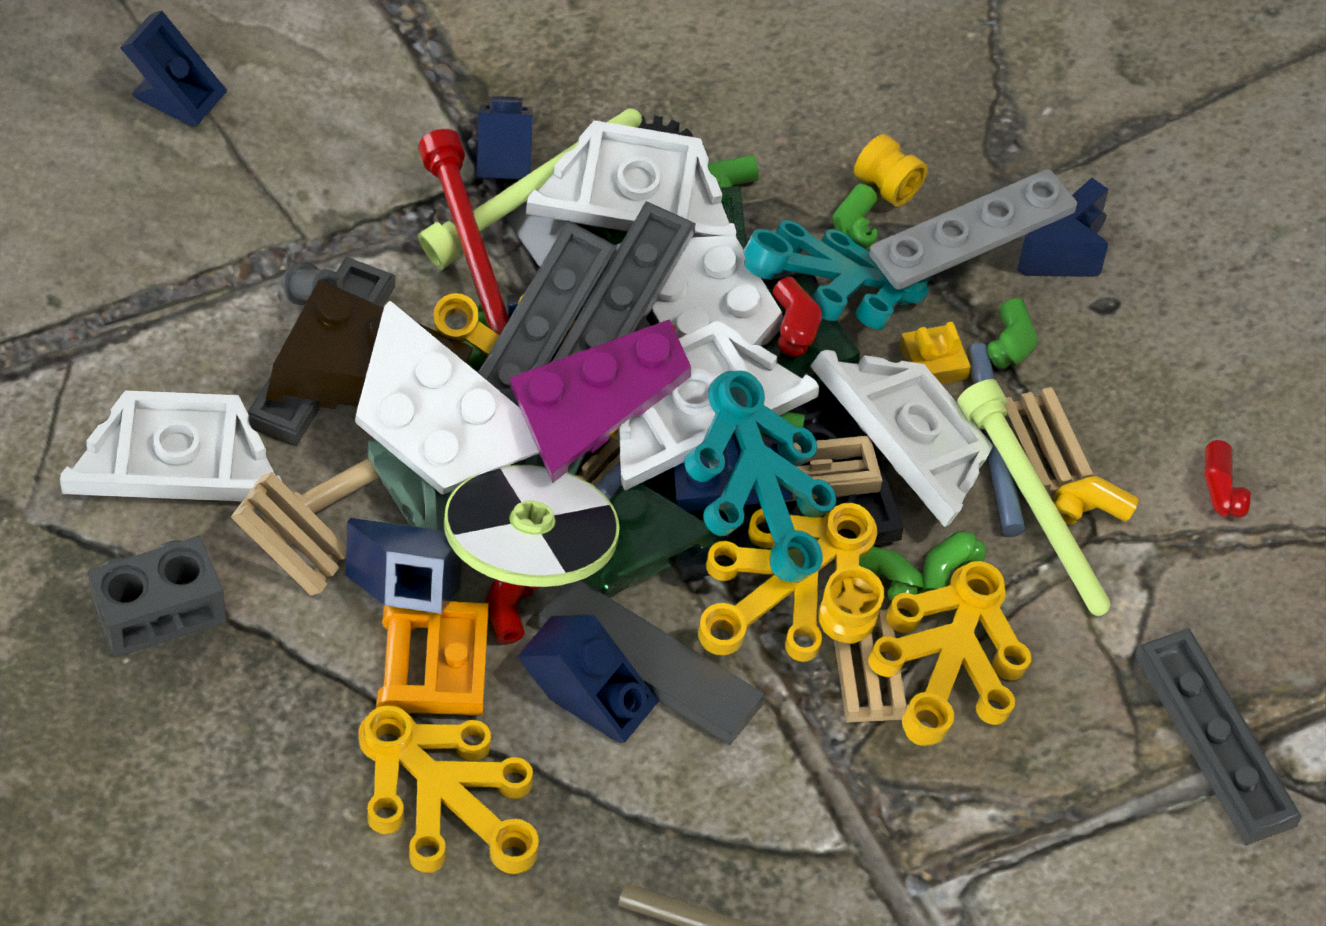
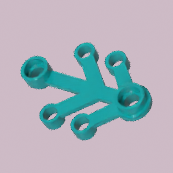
[743,220,930,330]
[685,370,836,583]

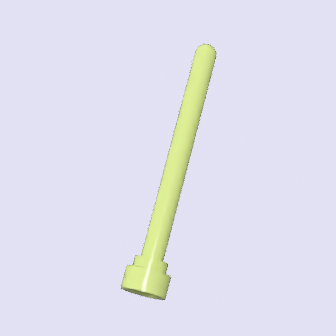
[418,108,642,270]
[957,379,1111,616]

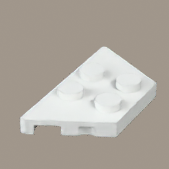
[526,120,736,238]
[615,235,783,346]
[355,301,540,495]
[619,320,819,491]
[810,350,993,527]
[60,390,282,501]

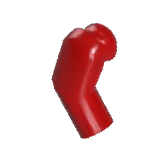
[772,277,822,357]
[1204,440,1251,518]
[485,579,539,645]

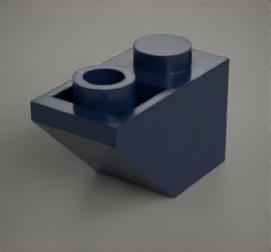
[476,96,533,179]
[345,518,461,614]
[517,615,659,742]

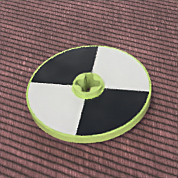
[444,465,619,587]

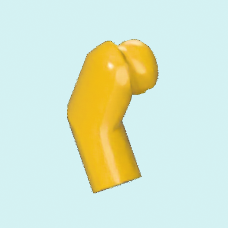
[1052,476,1139,525]

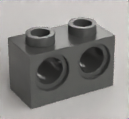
[88,535,226,658]

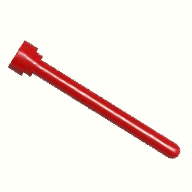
[418,129,509,335]

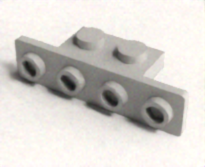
[869,169,1077,289]

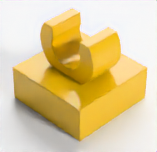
[899,322,971,384]

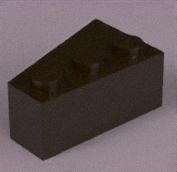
[266,279,473,409]

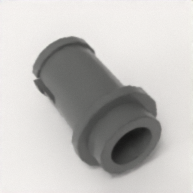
[282,262,343,306]

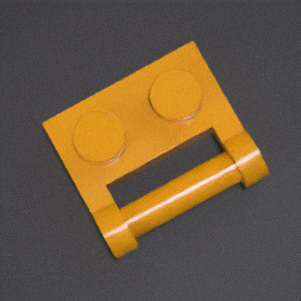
[376,602,489,716]

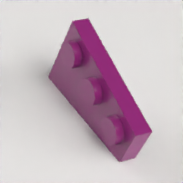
[510,319,691,483]

